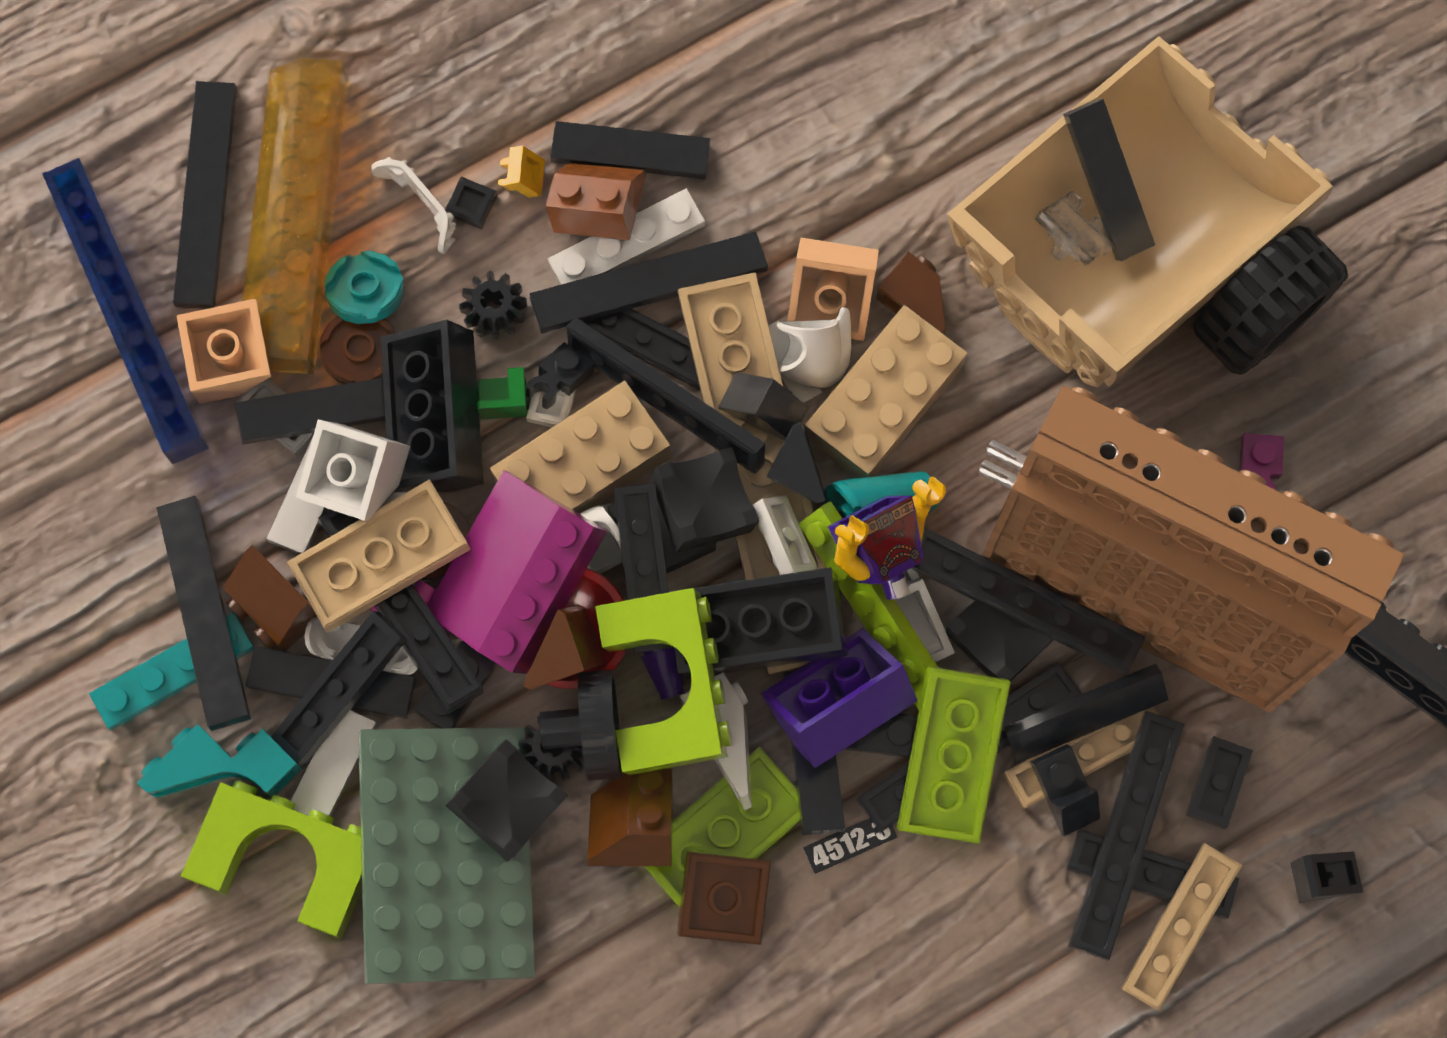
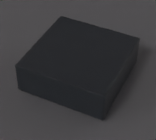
[445,176,498,229]

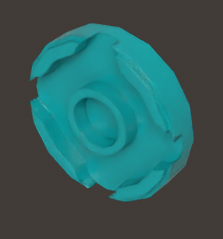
[325,251,404,324]

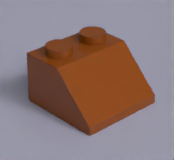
[546,163,646,240]

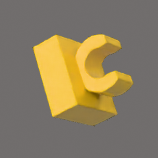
[498,146,545,198]

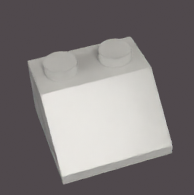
[295,419,410,521]

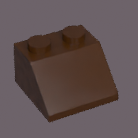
[223,545,317,652]
[587,769,673,866]

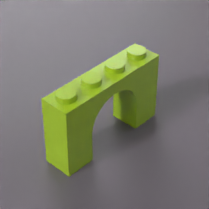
[595,588,732,775]
[181,780,362,940]

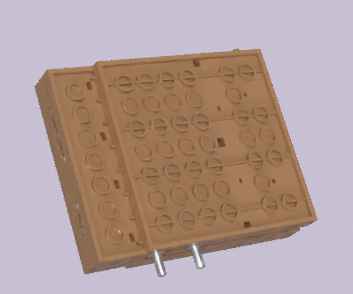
[979,385,1405,713]

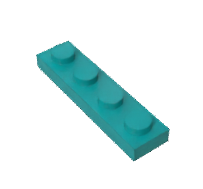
[89,612,255,731]

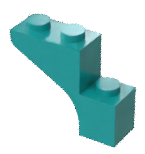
[137,724,303,798]

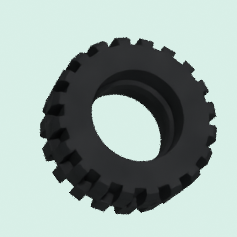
[1193,225,1348,375]

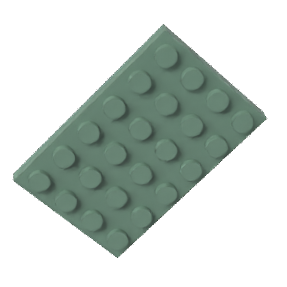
[358,728,535,985]

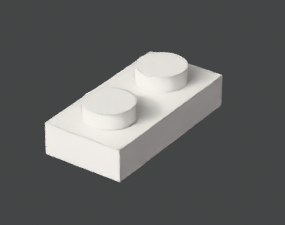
[752,495,818,575]

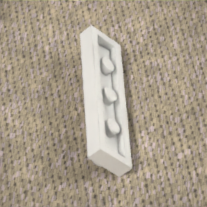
[547,188,705,285]

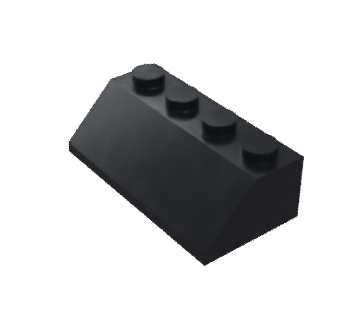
[380,320,484,492]
[1344,602,1447,729]

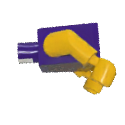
[828,476,946,600]

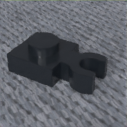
[526,342,595,409]

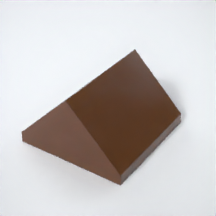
[522,605,605,689]

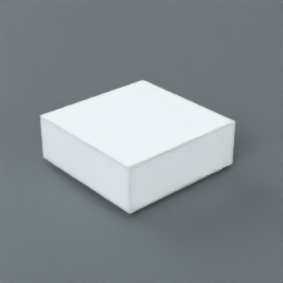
[526,390,576,427]

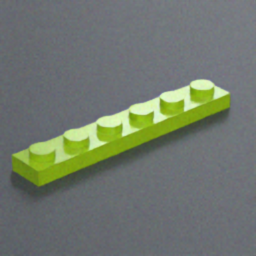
[798,501,939,711]

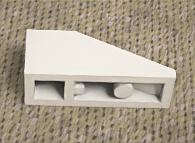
[680,672,752,811]

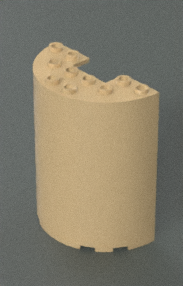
[947,36,1333,387]

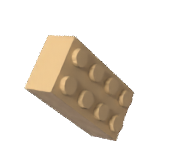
[805,305,967,478]
[490,381,671,514]

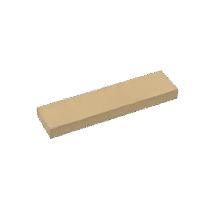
[1003,707,1157,810]
[1121,843,1242,1011]

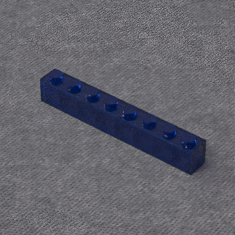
[42,158,209,465]

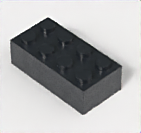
[671,567,848,679]

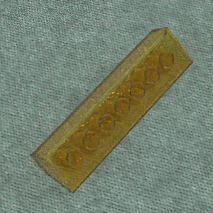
[242,58,348,374]

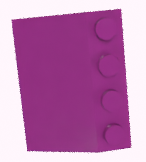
[427,470,608,674]

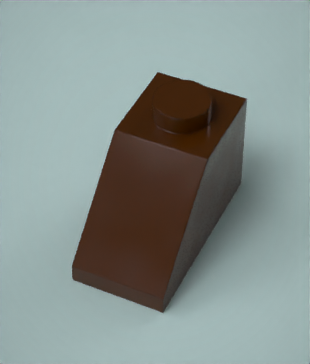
[876,251,946,334]

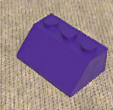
[761,628,918,768]

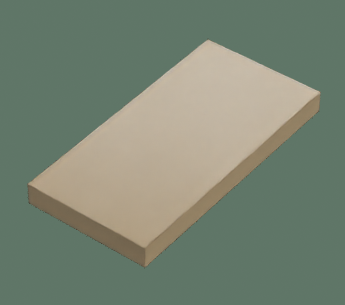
[287,479,471,633]

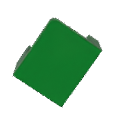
[477,367,528,420]

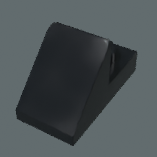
[1030,744,1100,836]

